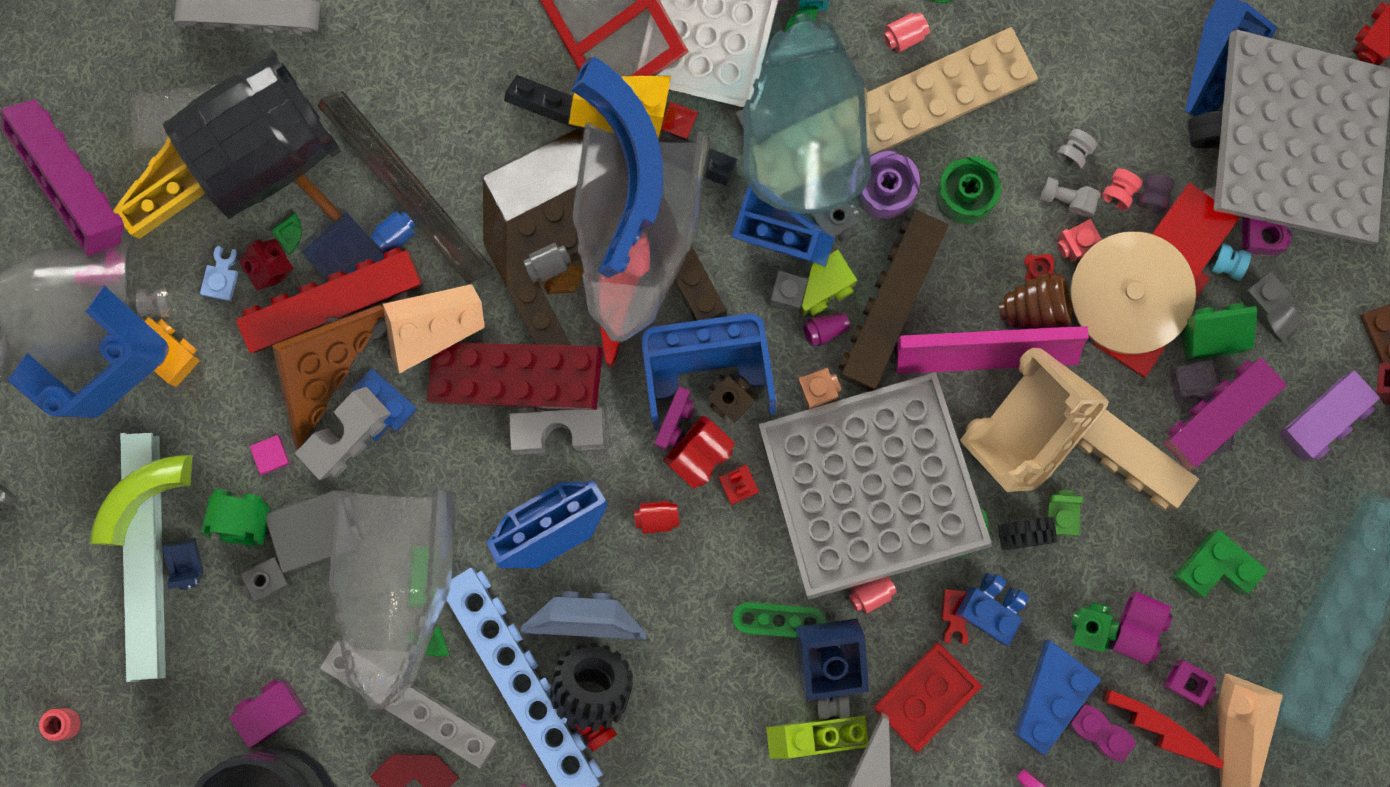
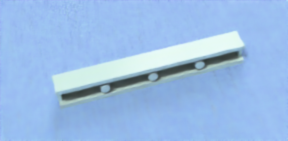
[120,433,166,682]

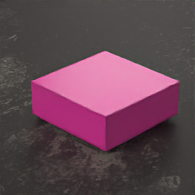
[249,435,291,475]

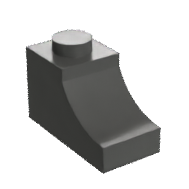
[1239,271,1305,343]

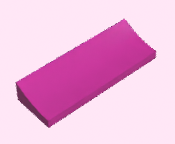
[895,326,1089,374]

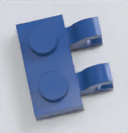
[351,368,417,442]
[956,573,1030,646]

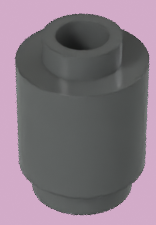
[523,242,572,283]

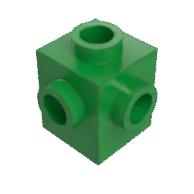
[1071,602,1120,653]

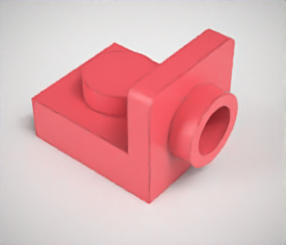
[1057,219,1102,263]

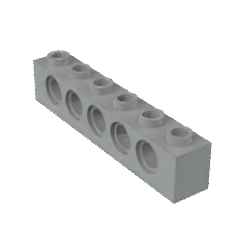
[320,641,500,768]

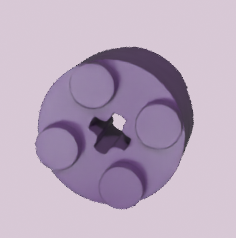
[856,151,920,219]

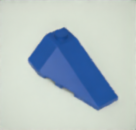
[1185,0,1277,117]

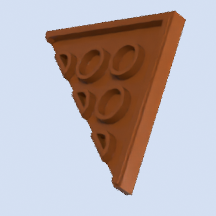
[272,305,384,449]

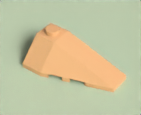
[1217,674,1283,787]

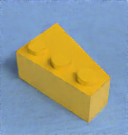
[113,137,206,239]

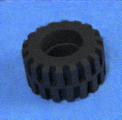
[550,643,633,731]

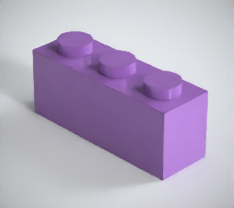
[1279,370,1380,461]

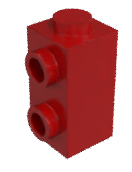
[1352,1,1390,66]

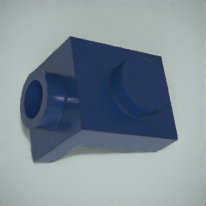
[162,538,204,590]

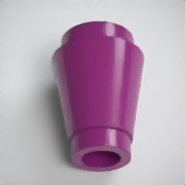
[803,312,850,347]

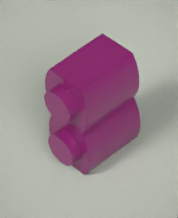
[1109,591,1173,665]
[1067,705,1136,762]

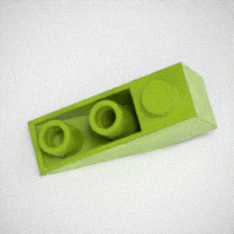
[766,715,869,759]

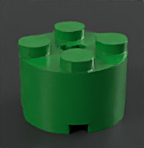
[936,156,1002,224]
[200,489,271,546]

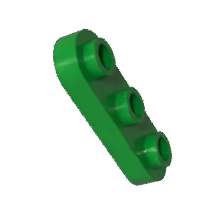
[733,602,826,638]

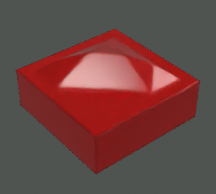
[661,102,698,140]

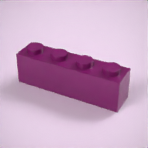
[1162,357,1287,471]

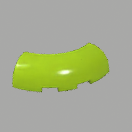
[89,455,193,546]

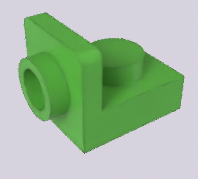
[1047,490,1083,536]

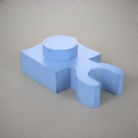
[200,246,239,302]

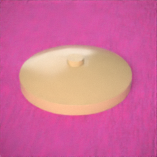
[1070,232,1196,354]

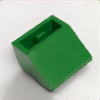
[1181,303,1257,361]

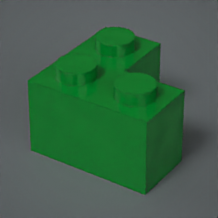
[1171,529,1268,599]

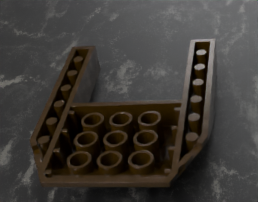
[483,129,727,345]

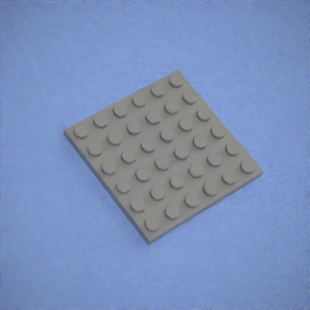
[1214,30,1390,244]
[759,372,992,600]

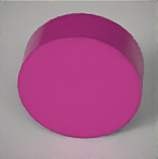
[1017,768,1048,787]

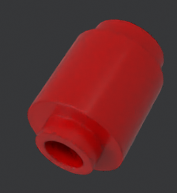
[634,500,680,534]

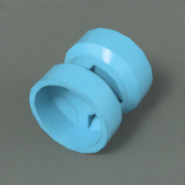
[1210,243,1251,281]

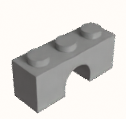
[295,387,391,480]
[510,408,606,455]

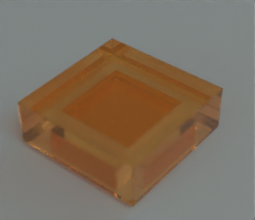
[544,264,585,294]

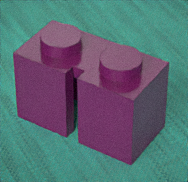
[229,679,308,749]

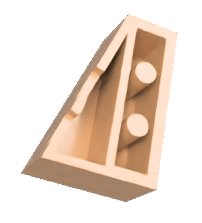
[383,284,485,374]

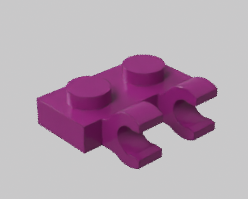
[654,387,695,452]

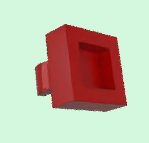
[719,464,759,506]

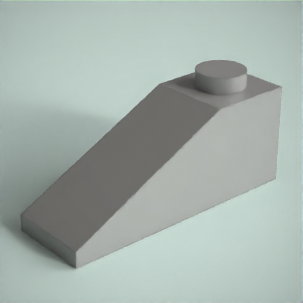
[847,712,891,787]

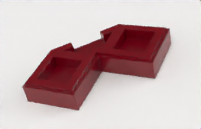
[370,754,460,787]

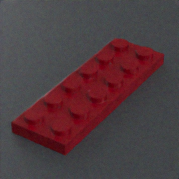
[426,342,603,410]

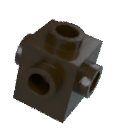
[708,373,758,423]

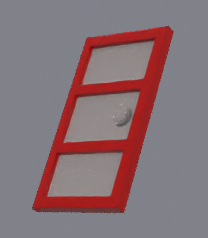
[540,0,689,76]

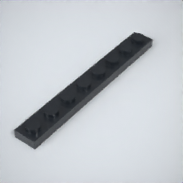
[504,75,738,186]

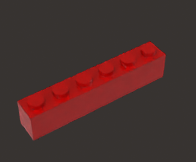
[236,247,423,354]

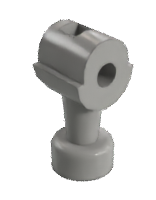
[1040,177,1101,217]

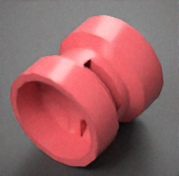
[1101,168,1143,210]

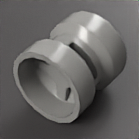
[1056,129,1098,171]

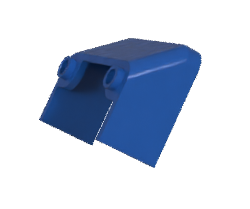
[7,285,169,418]
[642,314,776,430]

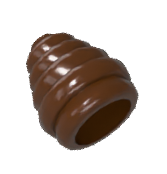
[999,273,1072,329]

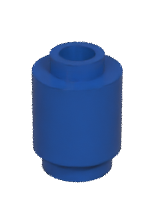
[370,211,416,253]

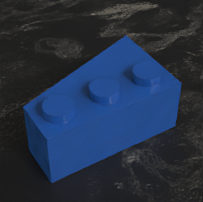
[732,179,835,267]
[1014,640,1101,756]

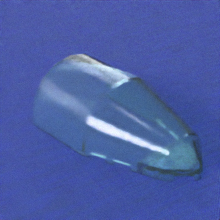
[743,14,871,214]

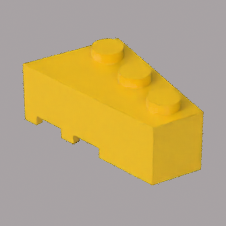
[569,76,671,139]

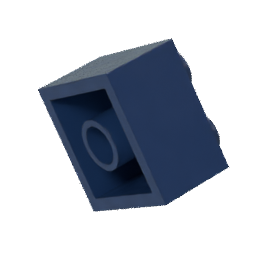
[795,618,869,701]

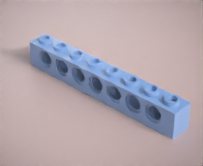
[439,567,603,787]

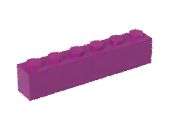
[1,99,124,256]

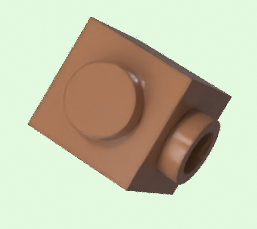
[797,368,841,410]

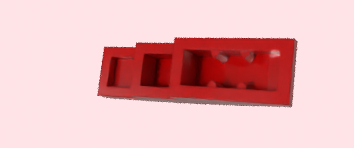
[1102,690,1224,769]

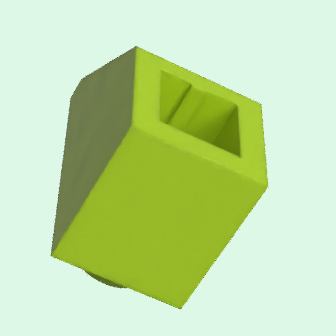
[801,250,857,316]

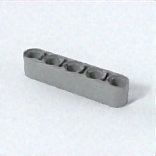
[174,0,321,35]

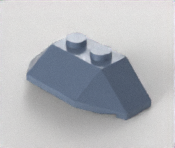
[521,591,647,640]

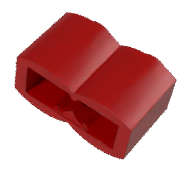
[663,416,735,489]

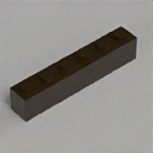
[838,210,949,391]

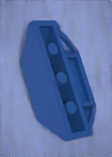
[486,480,608,568]

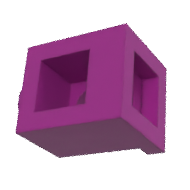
[1162,660,1217,707]

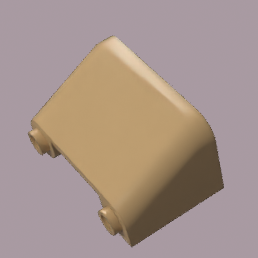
[960,348,1109,492]

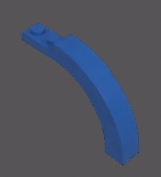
[571,56,663,278]

